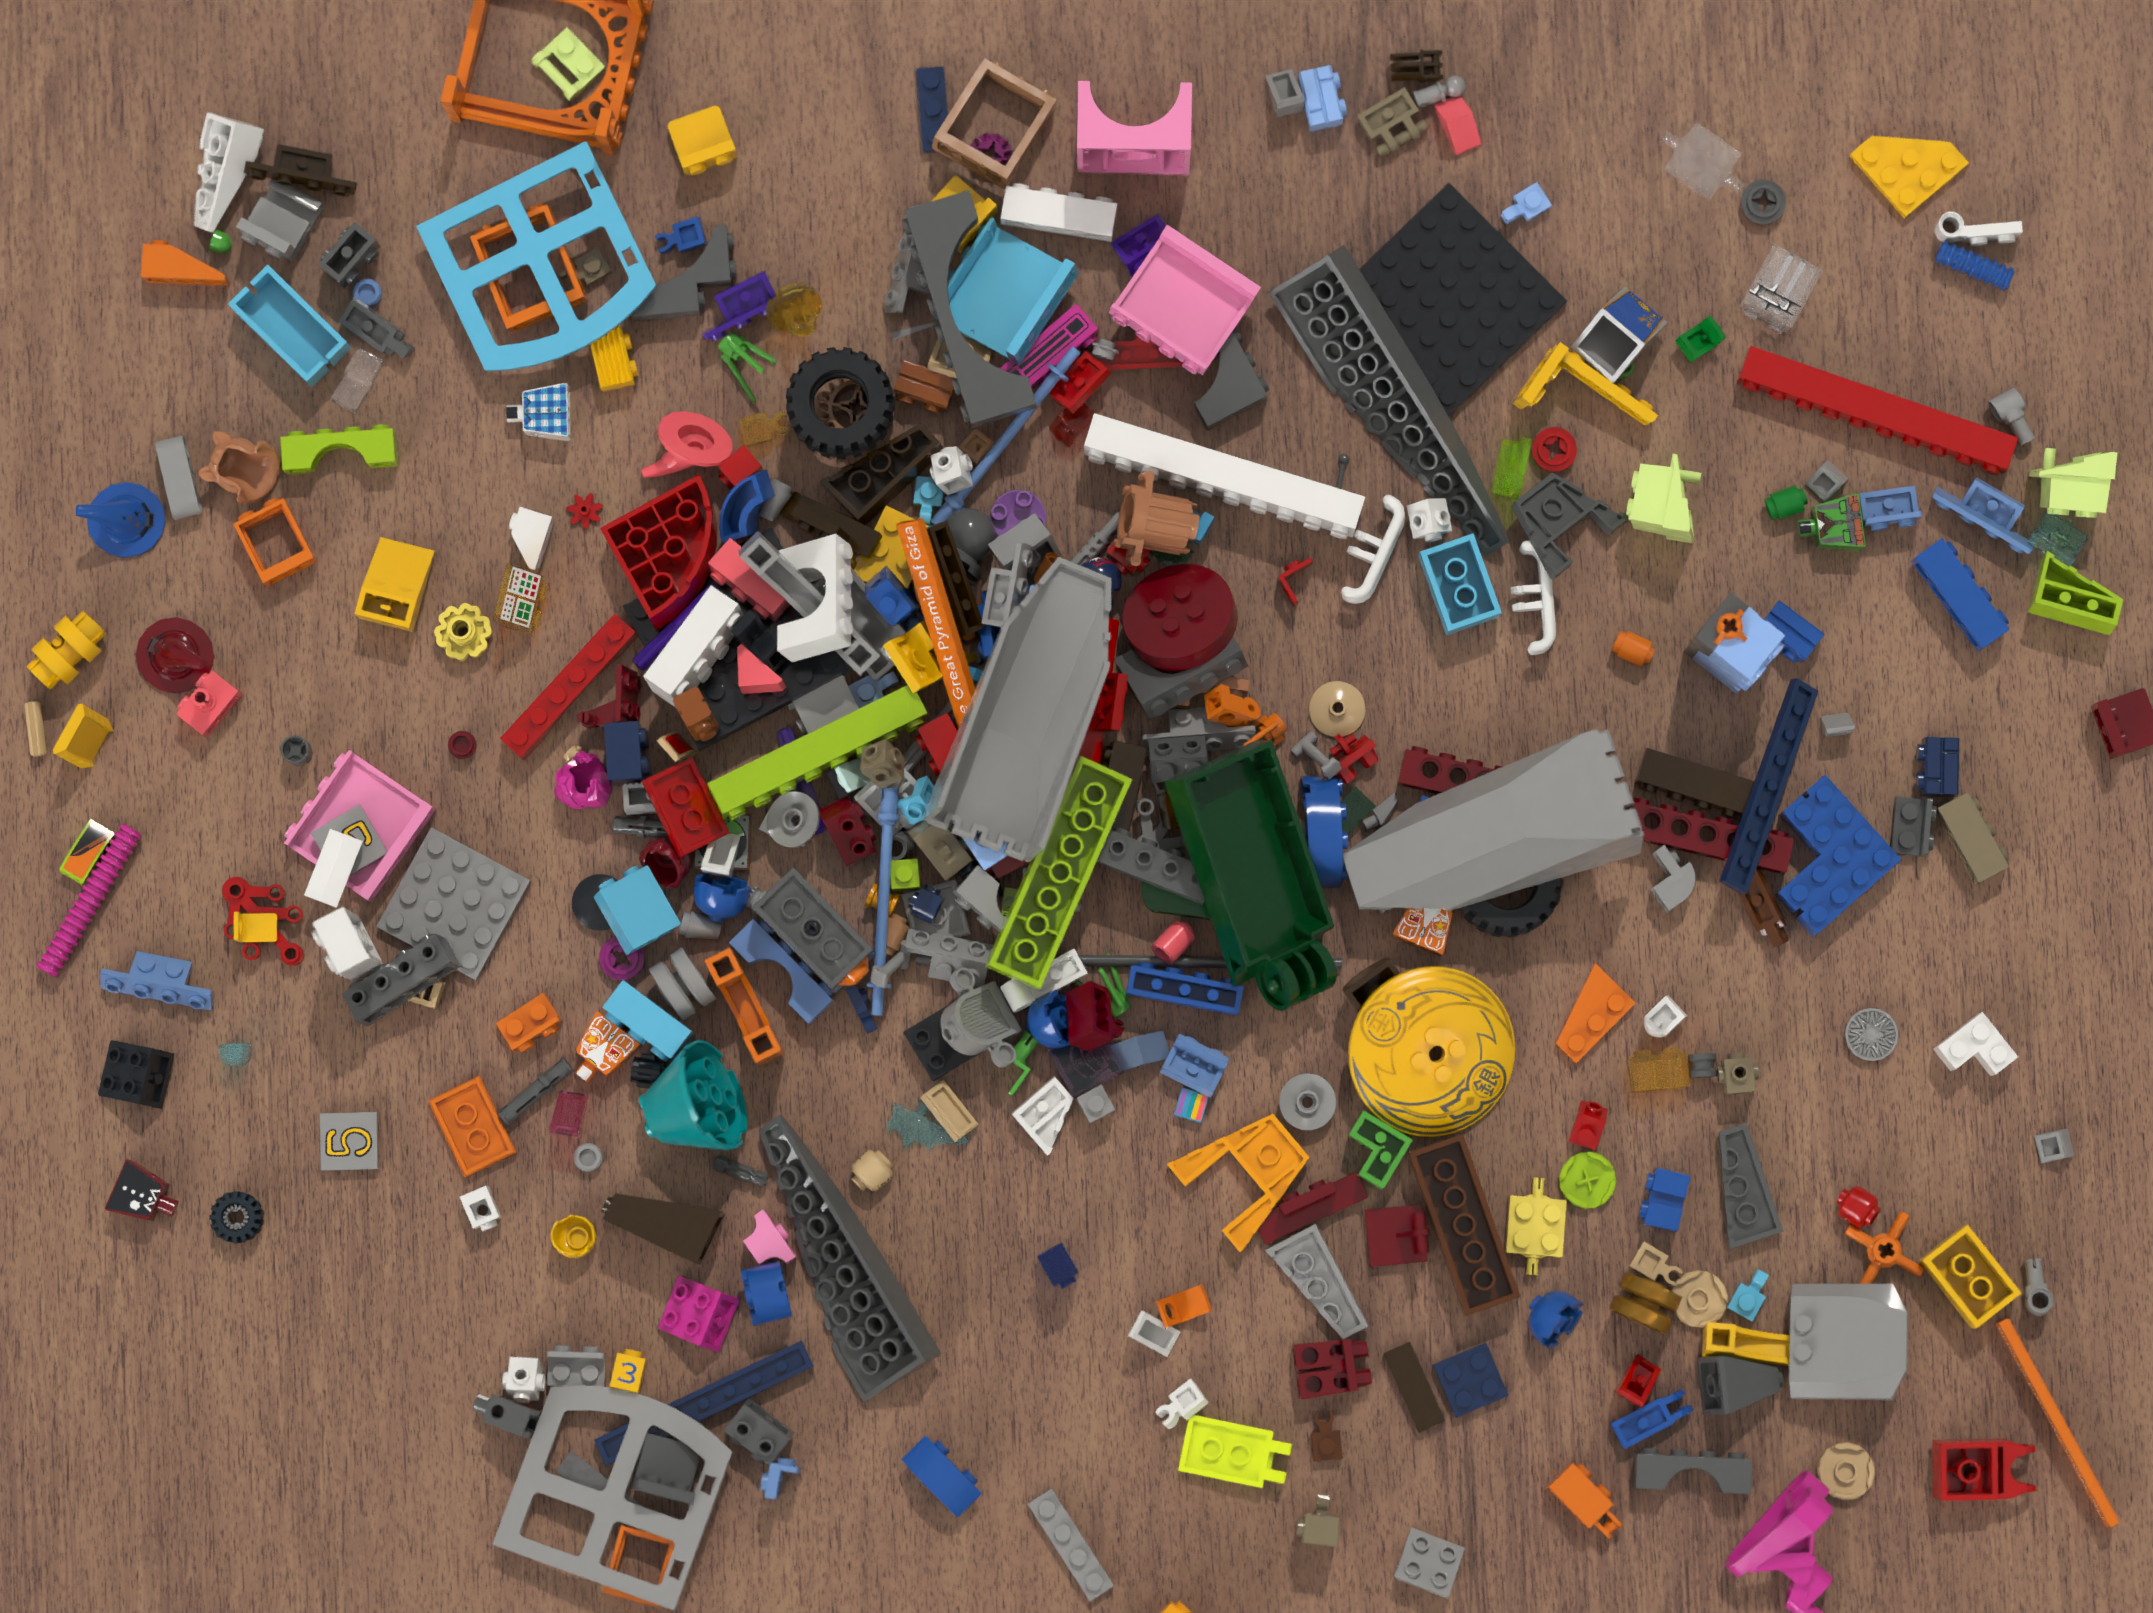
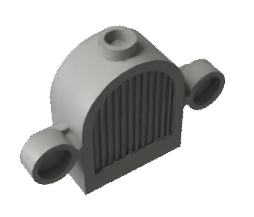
[941,968,1022,1068]

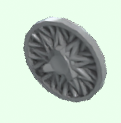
[1845,1008,1899,1061]

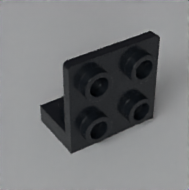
[98,1040,175,1109]

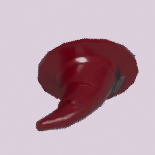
[136,617,214,694]

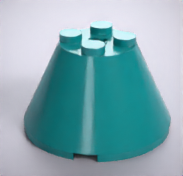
[639,1040,748,1150]

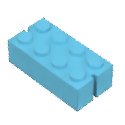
[228,265,352,388]

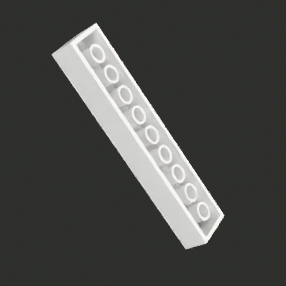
[1084,413,1365,539]

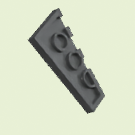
[1718,1123,1784,1250]

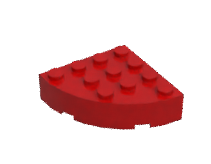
[600,474,717,631]

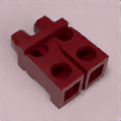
[1292,1339,1372,1400]

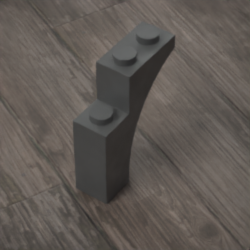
[632,225,737,322]

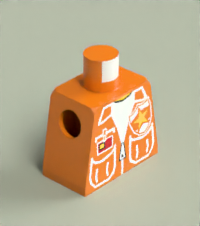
[1391,908,1453,957]
[575,1011,642,1083]

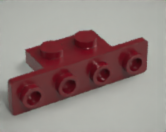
[1258,1172,1368,1244]

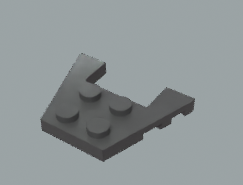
[1512,472,1628,580]

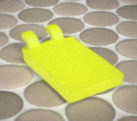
[1178,1415,1293,1488]

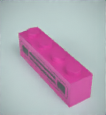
[1000,304,1098,394]

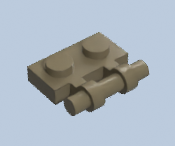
[1356,87,1429,157]

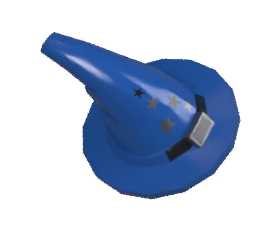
[76,482,166,558]

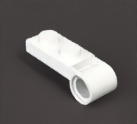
[1934,212,2023,246]
[1000,949,1088,1013]

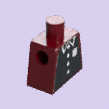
[104,1159,179,1221]

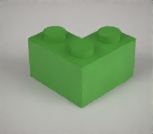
[1348,1110,1412,1190]

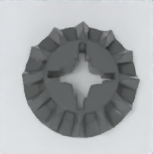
[1741,180,1786,225]

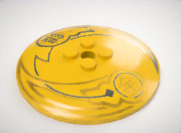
[1348,966,1515,1137]

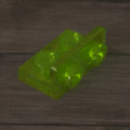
[1491,437,1532,499]

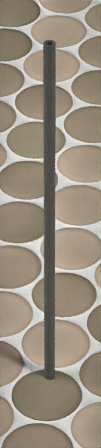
[916,954,1342,969]

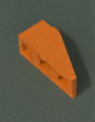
[141,240,230,286]

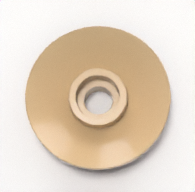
[1309,681,1366,737]

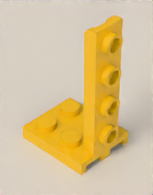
[1512,342,1658,425]

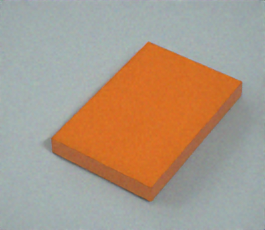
[428,1076,517,1178]

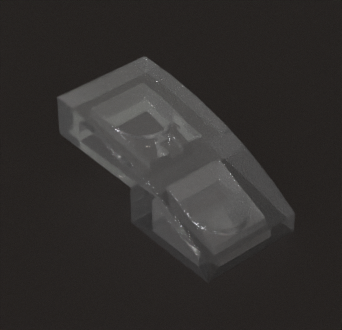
[331,348,383,414]

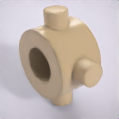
[563,745,582,764]

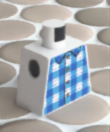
[506,383,571,441]

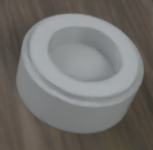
[574,1143,603,1172]

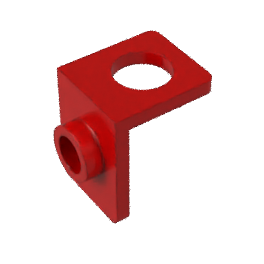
[1277,557,1313,607]

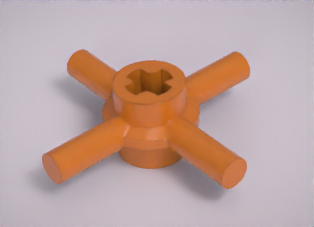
[1844,1211,1924,1284]

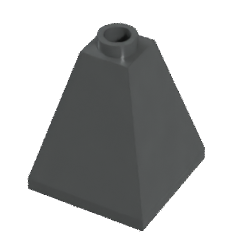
[1697,1356,1784,1415]

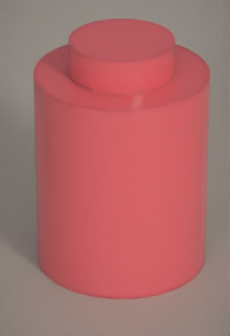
[1151,921,1195,965]

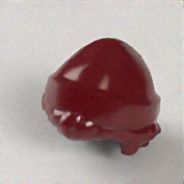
[639,837,690,888]

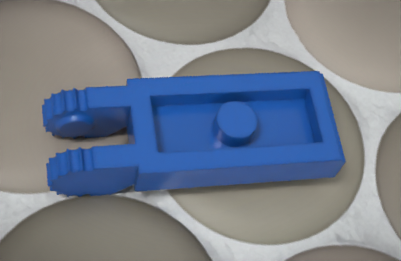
[1610,1389,1693,1449]

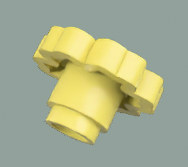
[434,603,493,661]

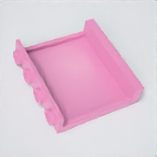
[1109,225,1261,375]
[284,750,436,903]

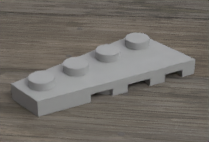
[1265,1224,1369,1339]

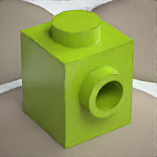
[890,858,921,892]

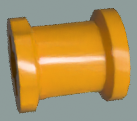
[864,884,901,917]

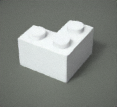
[1933,1012,2018,1076]

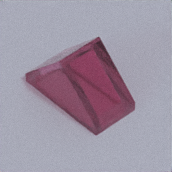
[549,1090,588,1138]

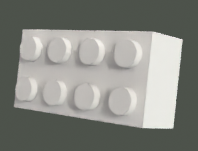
[643,586,744,707]
[312,907,383,982]

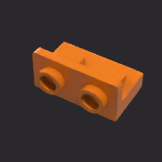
[496,992,563,1053]

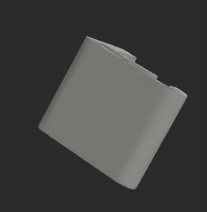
[236,179,324,262]

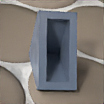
[1109,1031,1170,1074]

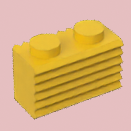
[591,326,639,392]

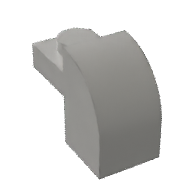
[1650,845,1695,913]

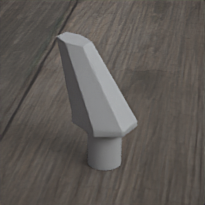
[1362,793,1398,831]

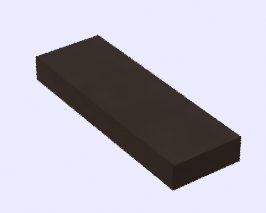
[1383,1342,1445,1432]

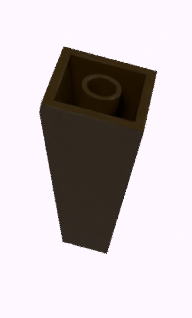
[601,1193,725,1264]

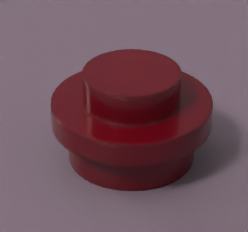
[448,731,477,759]

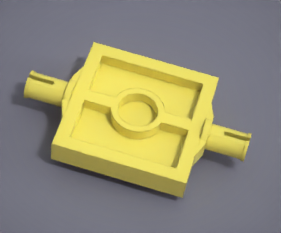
[1504,1177,1567,1275]

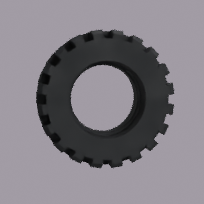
[786,347,895,459]
[1458,878,1563,938]

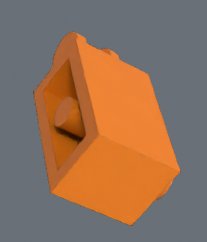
[1546,1463,1623,1540]

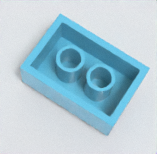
[1418,533,1502,636]
[602,980,696,1062]

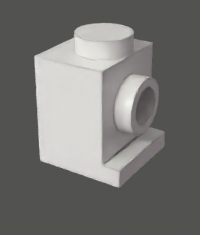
[460,1186,502,1232]

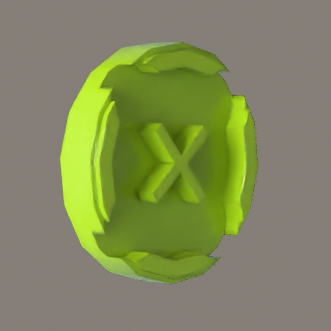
[1559,1152,1616,1209]

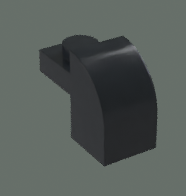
[730,610,787,672]

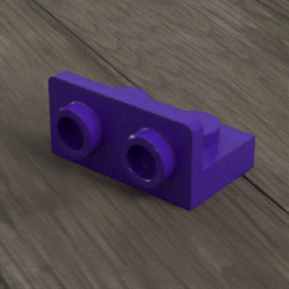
[1110,214,1167,278]

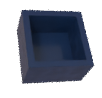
[604,721,651,786]

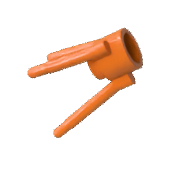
[1243,713,1288,747]

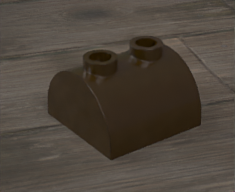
[1342,958,1400,1013]

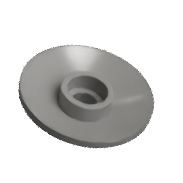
[767,791,820,848]
[1279,1073,1336,1131]

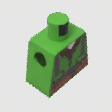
[1797,493,1866,551]

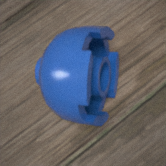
[694,873,751,922]
[1026,990,1071,1048]
[1529,1290,1584,1349]

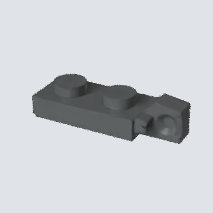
[339,298,415,359]

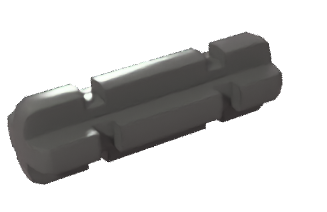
[713,1156,768,1188]

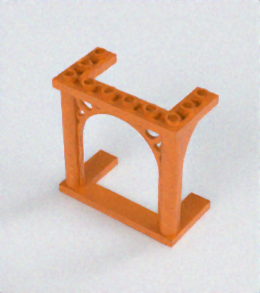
[440,0,654,156]

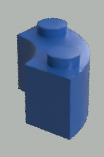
[719,469,775,543]
[901,1435,982,1518]

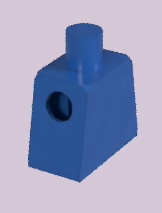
[865,565,921,626]

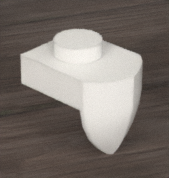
[1643,995,1687,1038]

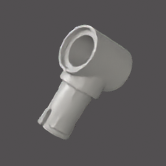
[1988,387,2035,446]
[2023,1258,2054,1318]

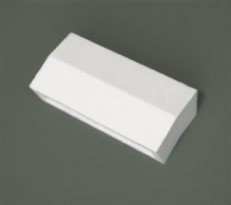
[304,829,363,908]

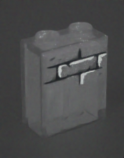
[1739,244,1823,334]

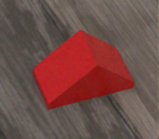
[1614,1354,1661,1407]

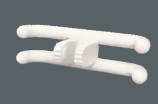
[1341,495,1406,604]
[1511,540,1556,655]

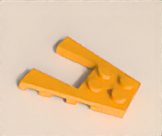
[1167,1114,1310,1253]

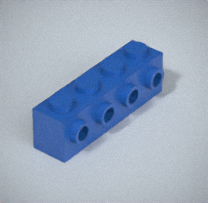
[1911,538,2009,652]
[1126,962,1244,1016]

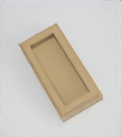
[920,1080,979,1142]

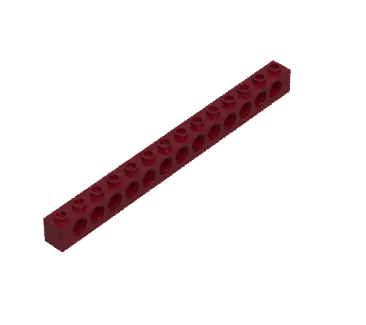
[1397,746,1794,875]

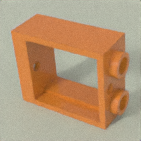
[233,498,317,587]
[603,1524,675,1607]

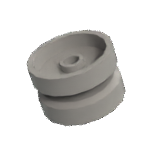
[649,947,717,1021]

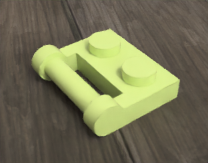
[531,27,606,102]

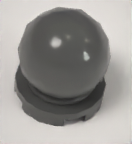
[945,508,996,580]

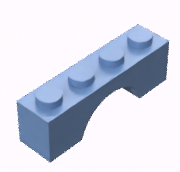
[729,919,834,1025]

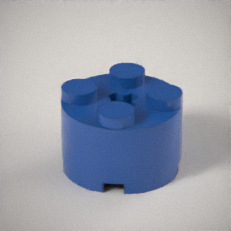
[740,1261,792,1326]

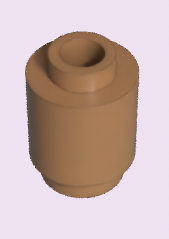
[873,913,910,957]

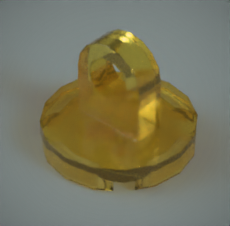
[766,282,822,337]

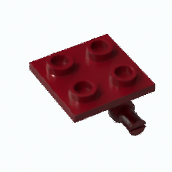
[577,665,642,728]
[1364,1204,1430,1267]

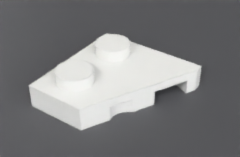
[1011,1076,1074,1156]

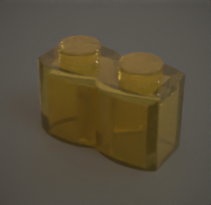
[1628,1047,1691,1093]

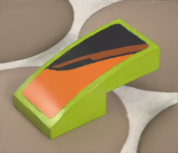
[59,819,115,885]

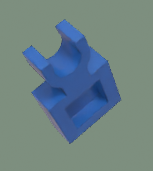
[655,216,708,255]

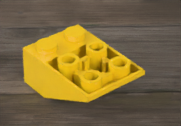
[354,537,435,632]

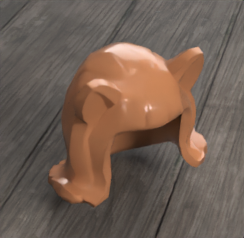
[198,431,280,504]

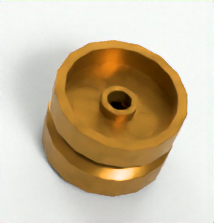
[1609,1272,1682,1335]

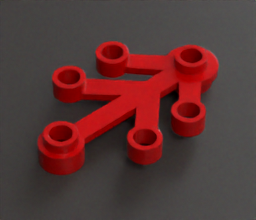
[222,877,304,966]

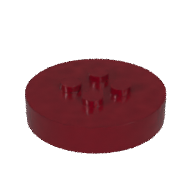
[1122,564,1238,671]

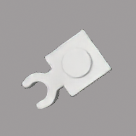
[1155,1378,1209,1429]

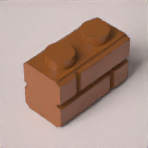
[893,360,955,415]
[673,687,720,742]

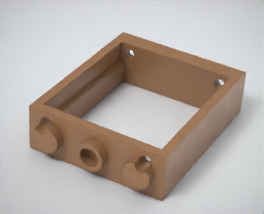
[932,58,1057,189]

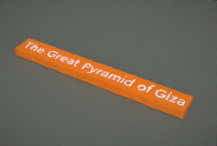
[896,518,975,729]
[1994,1318,2119,1528]

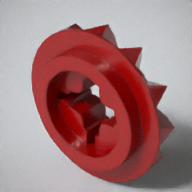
[1532,427,1577,472]

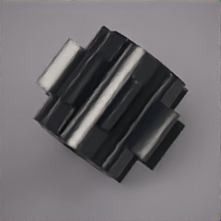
[630,1053,662,1089]

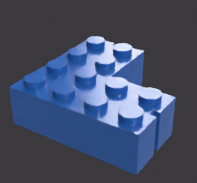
[1775,775,1902,937]

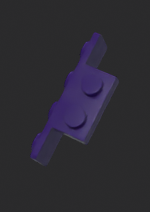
[701,271,805,342]

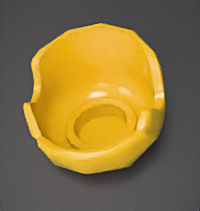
[550,1215,597,1258]

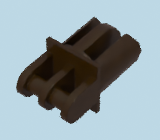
[1390,49,1443,83]

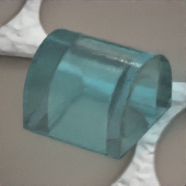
[218,1042,252,1068]

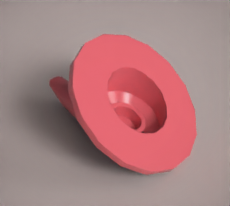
[641,411,733,478]

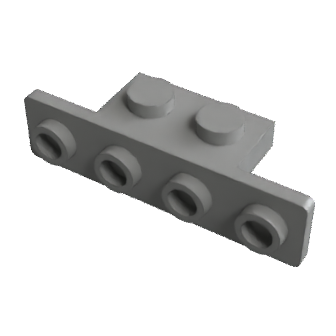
[885,204,931,315]
[981,542,1033,627]
[1142,707,1256,756]
[904,929,994,987]

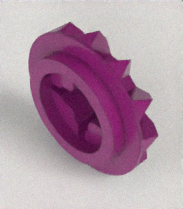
[970,132,1012,166]
[599,936,645,981]

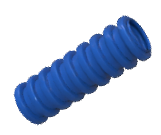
[1935,240,2014,291]

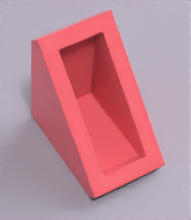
[1433,96,1482,156]
[737,644,786,694]

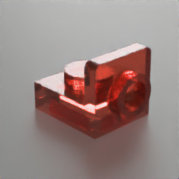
[1049,403,1096,447]

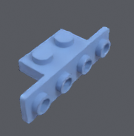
[1932,477,2034,554]
[100,951,213,1010]

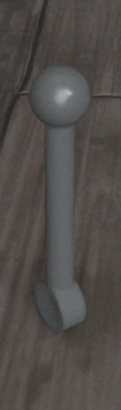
[1336,454,1349,489]

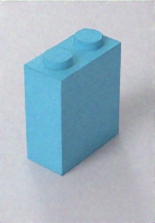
[594,865,681,956]

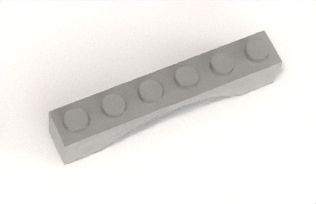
[738,531,880,675]

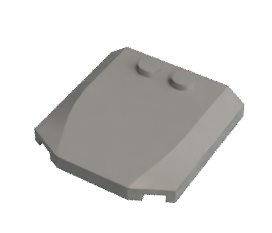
[1789,1284,1909,1400]

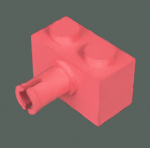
[176,670,243,738]

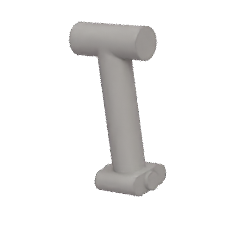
[1290,731,1342,780]
[870,940,911,988]

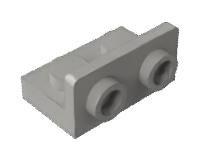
[547,1345,607,1387]

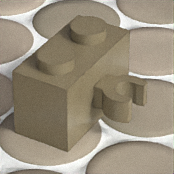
[907,820,972,881]
[1296,1494,1340,1546]

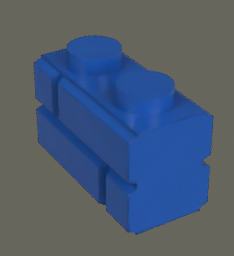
[1764,600,1824,664]

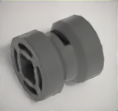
[280,735,313,766]

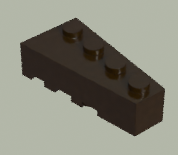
[820,423,943,525]

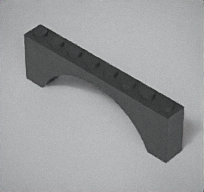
[902,190,1037,428]

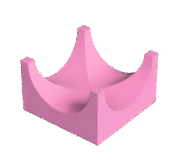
[1077,81,1192,175]

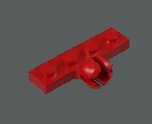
[1097,335,1211,370]

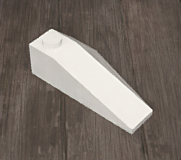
[194,112,264,232]

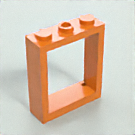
[470,203,589,333]

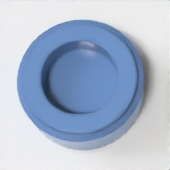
[353,278,382,308]

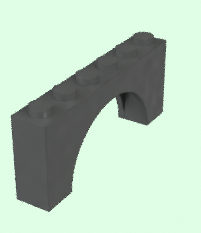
[1128,278,1269,431]

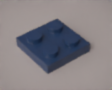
[1433,1342,1509,1418]

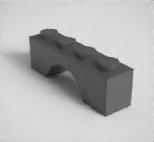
[1633,1448,1752,1494]

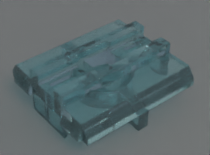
[2028,512,2088,567]

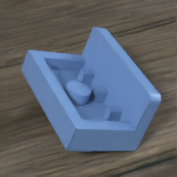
[1859,486,1922,531]
[1160,1034,1230,1098]
[760,1457,802,1499]

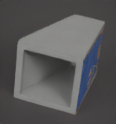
[1571,286,1668,383]

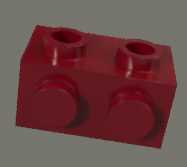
[819,795,877,867]

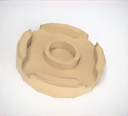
[1671,1270,1728,1328]
[1816,1443,1875,1500]

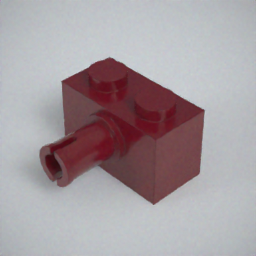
[1066,981,1124,1052]

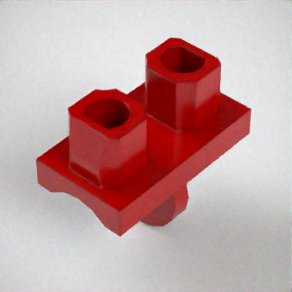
[1329,733,1379,784]

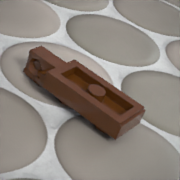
[1738,868,1789,948]

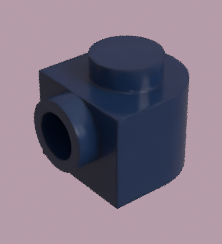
[908,884,945,924]

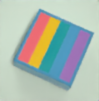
[1174,1088,1209,1123]

